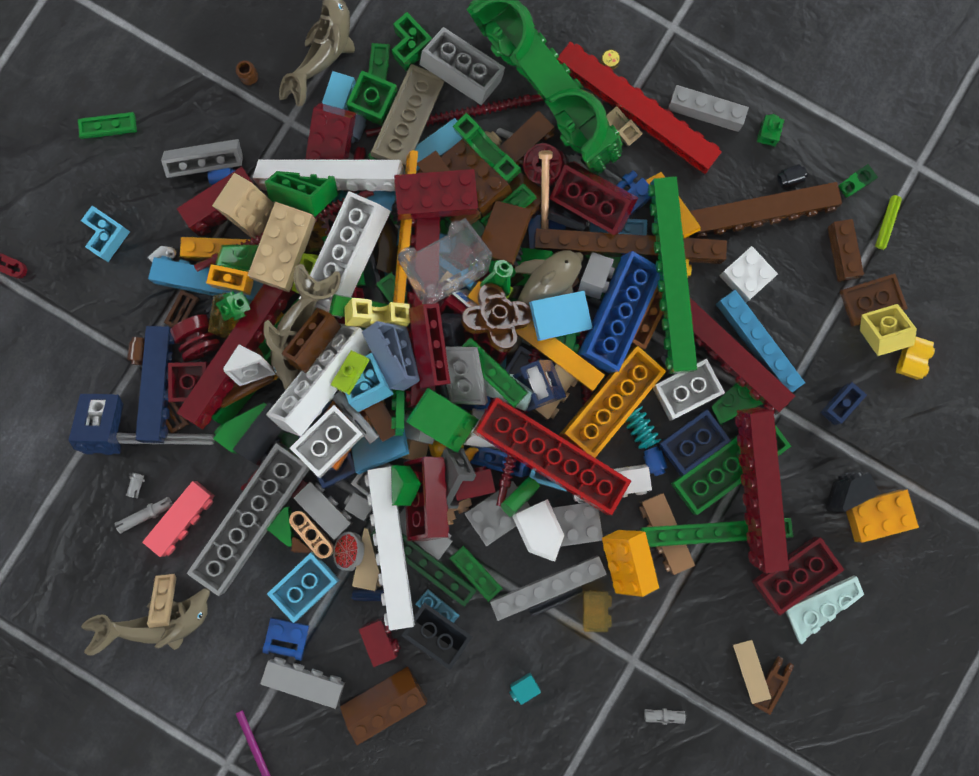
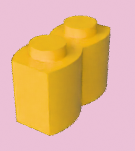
[896,337,935,380]

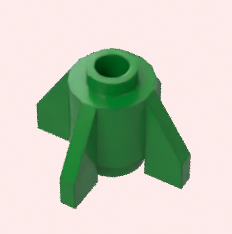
[480,260,516,297]

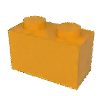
[206,264,254,296]

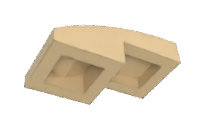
[607,106,643,146]

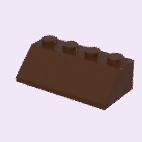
[340,666,427,745]

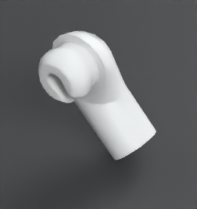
[148,246,176,262]

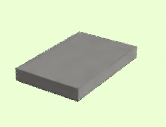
[445,347,488,405]

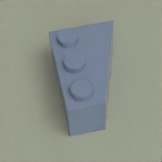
[362,321,420,391]

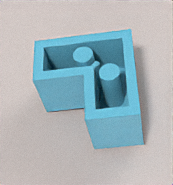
[81,206,130,262]
[345,353,393,412]

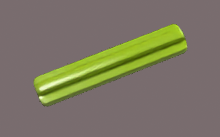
[875,195,902,250]

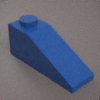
[470,446,531,477]

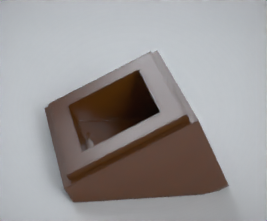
[291,537,313,553]

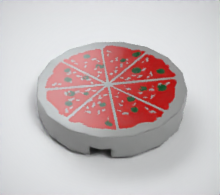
[333,532,364,571]

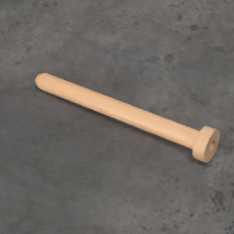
[539,150,553,229]

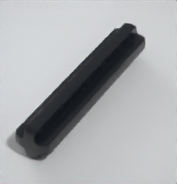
[528,586,583,616]

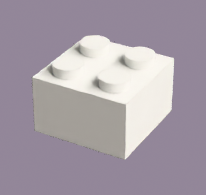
[720,246,778,303]

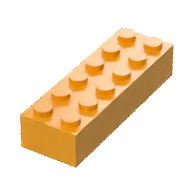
[559,345,666,458]

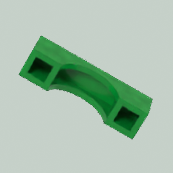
[453,113,521,183]

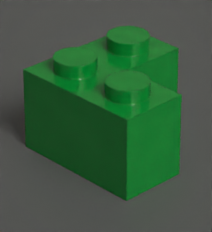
[392,12,432,71]

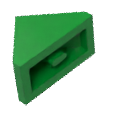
[391,465,421,506]
[267,507,294,547]

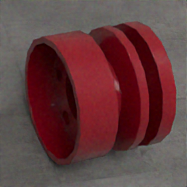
[523,143,570,188]
[170,314,221,362]

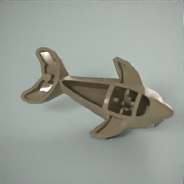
[279,0,355,107]
[508,250,583,354]
[263,264,341,390]
[81,588,210,655]

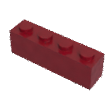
[409,303,451,388]

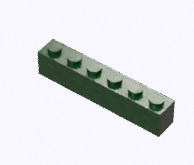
[370,529,477,607]

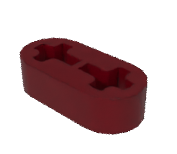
[0,253,27,279]

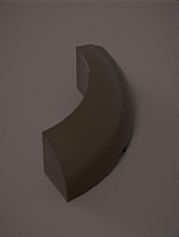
[376,216,398,276]

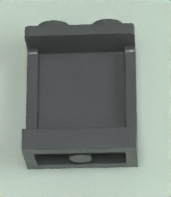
[441,447,476,509]

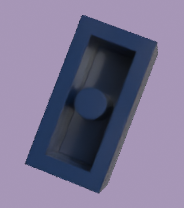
[820,382,867,425]

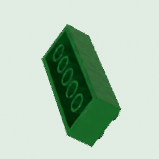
[670,425,791,515]

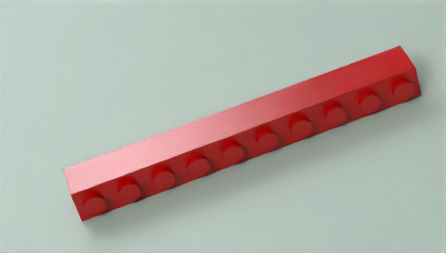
[557,41,722,174]

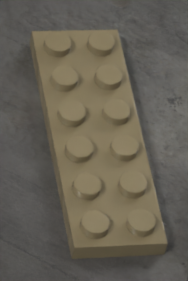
[370,64,445,169]

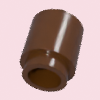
[236,61,258,85]
[127,337,145,366]

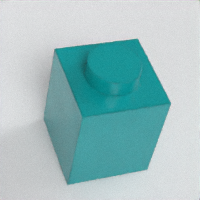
[509,673,541,705]

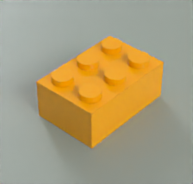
[846,489,919,543]
[602,530,659,597]

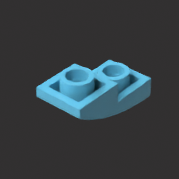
[416,589,460,623]

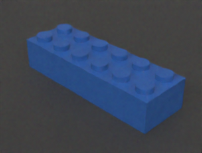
[578,251,660,374]

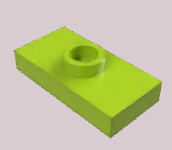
[331,350,370,395]

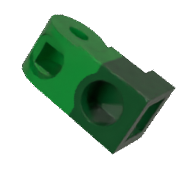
[838,164,878,199]

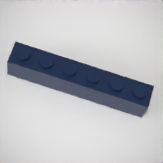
[135,326,175,444]

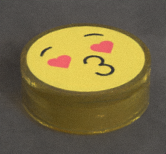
[601,49,620,69]

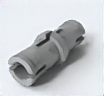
[644,708,685,725]

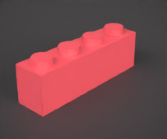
[142,481,215,557]

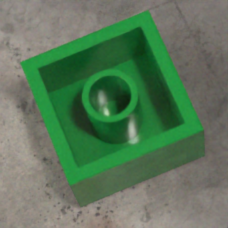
[346,71,398,126]

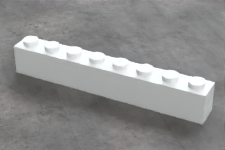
[253,160,405,192]
[365,467,415,630]

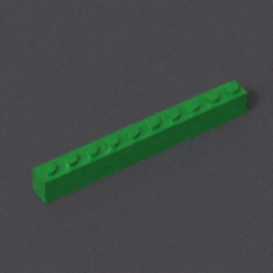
[648,177,697,374]

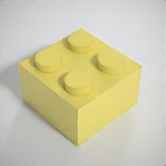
[860,304,917,356]

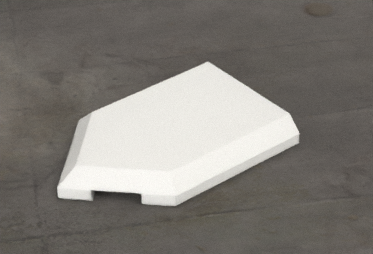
[512,499,564,562]

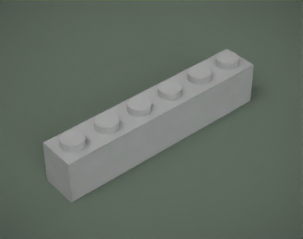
[490,555,607,621]

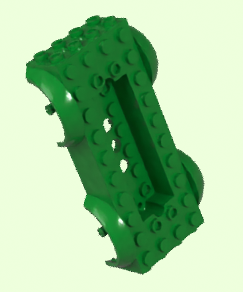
[466,0,623,175]

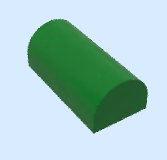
[501,477,540,517]

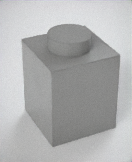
[344,492,373,521]

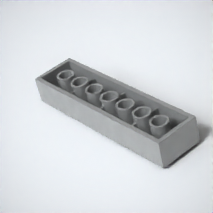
[187,443,310,596]

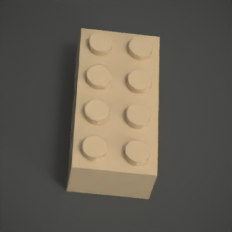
[212,173,274,239]
[248,202,316,292]

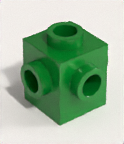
[216,291,250,321]

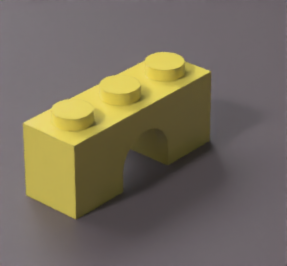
[345,298,410,328]

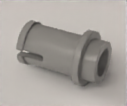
[126,473,145,498]

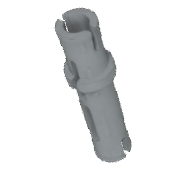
[332,391,379,444]
[115,497,173,534]

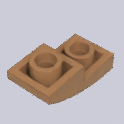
[447,498,472,525]

